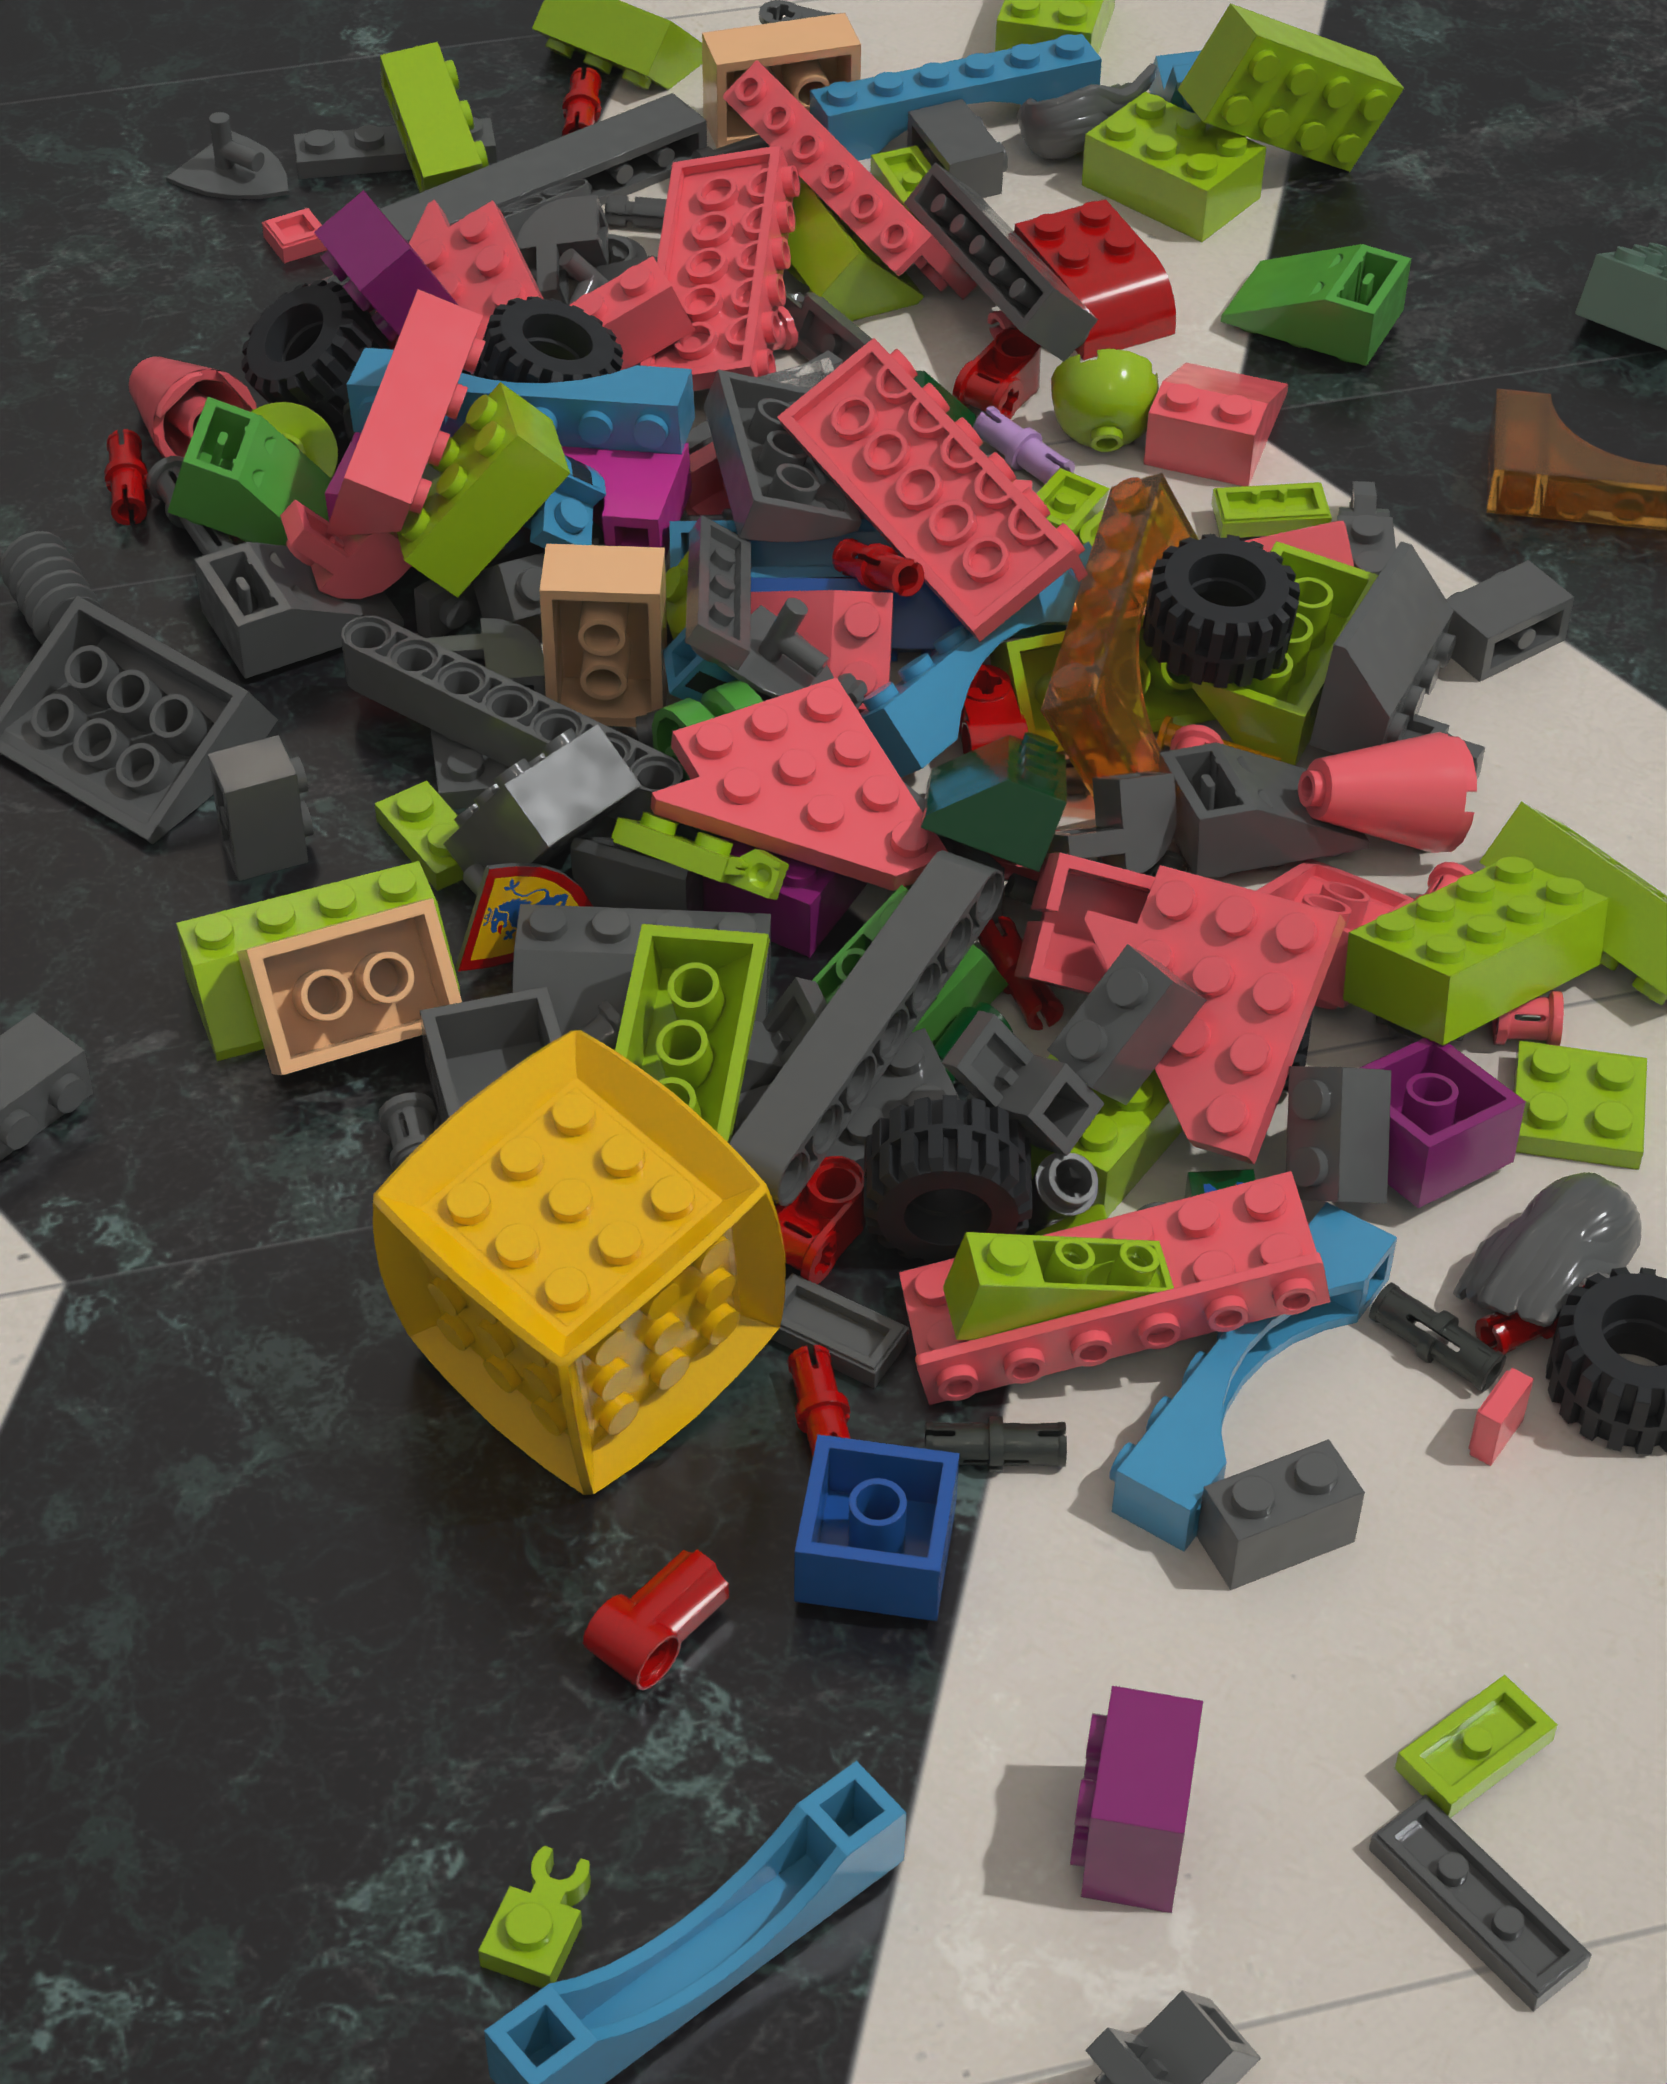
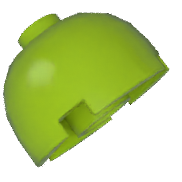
[1051,349,1159,452]

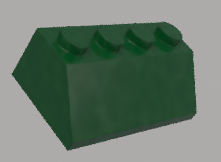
[921,732,1067,872]

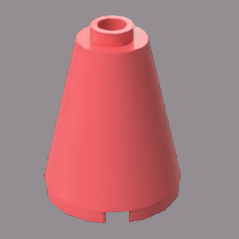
[129,356,257,458]
[1298,732,1477,853]

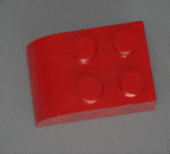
[1014,199,1176,360]

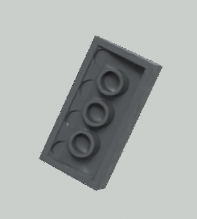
[703,369,862,542]

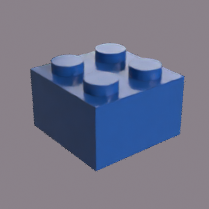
[794,1434,959,1621]

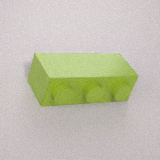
[380,42,489,193]

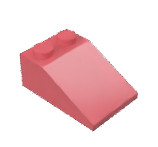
[1144,362,1288,486]
[751,590,894,714]
[1256,859,1414,1009]

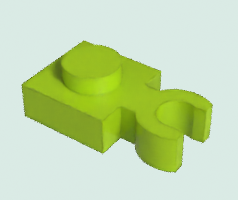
[478,1846,591,1988]

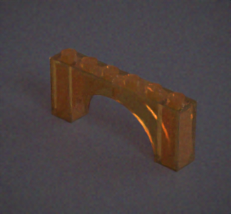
[1486,389,1667,530]
[1040,473,1199,799]

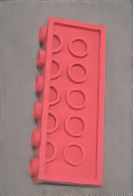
[723,60,977,299]
[640,145,800,391]
[777,338,1088,642]
[899,1171,1331,1405]

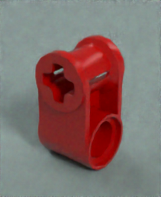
[952,328,1041,420]
[959,665,1028,755]
[775,1156,866,1284]

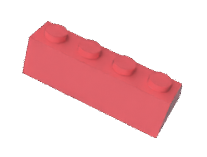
[471,256,695,374]
[326,289,486,536]

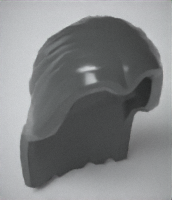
[1017,63,1158,160]
[1453,1172,1642,1327]

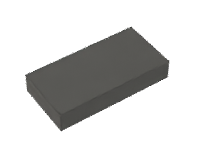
[771,1273,909,1389]

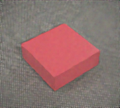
[262,208,327,263]
[1468,1368,1534,1466]

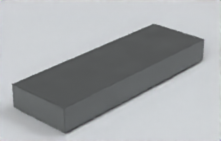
[1369,1795,1592,2012]

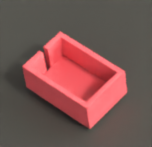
[1014,852,1155,995]

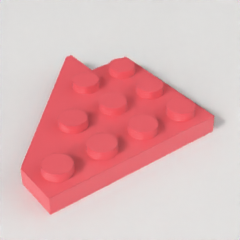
[375,199,543,350]
[650,677,948,891]
[1084,865,1346,1165]

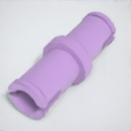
[973,406,1075,484]

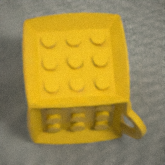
[373,1030,786,1495]

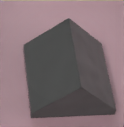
[570,836,703,911]

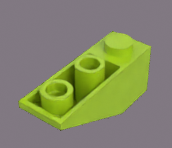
[943,1232,1174,1340]

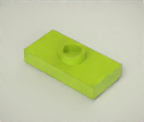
[1211,482,1332,538]

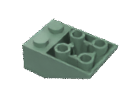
[1575,242,1667,350]

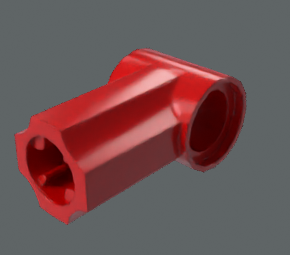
[583,1549,729,1690]

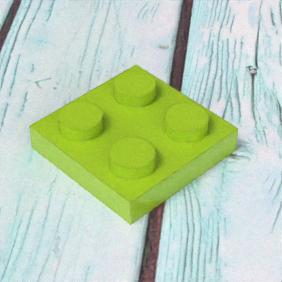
[1513,1040,1647,1170]

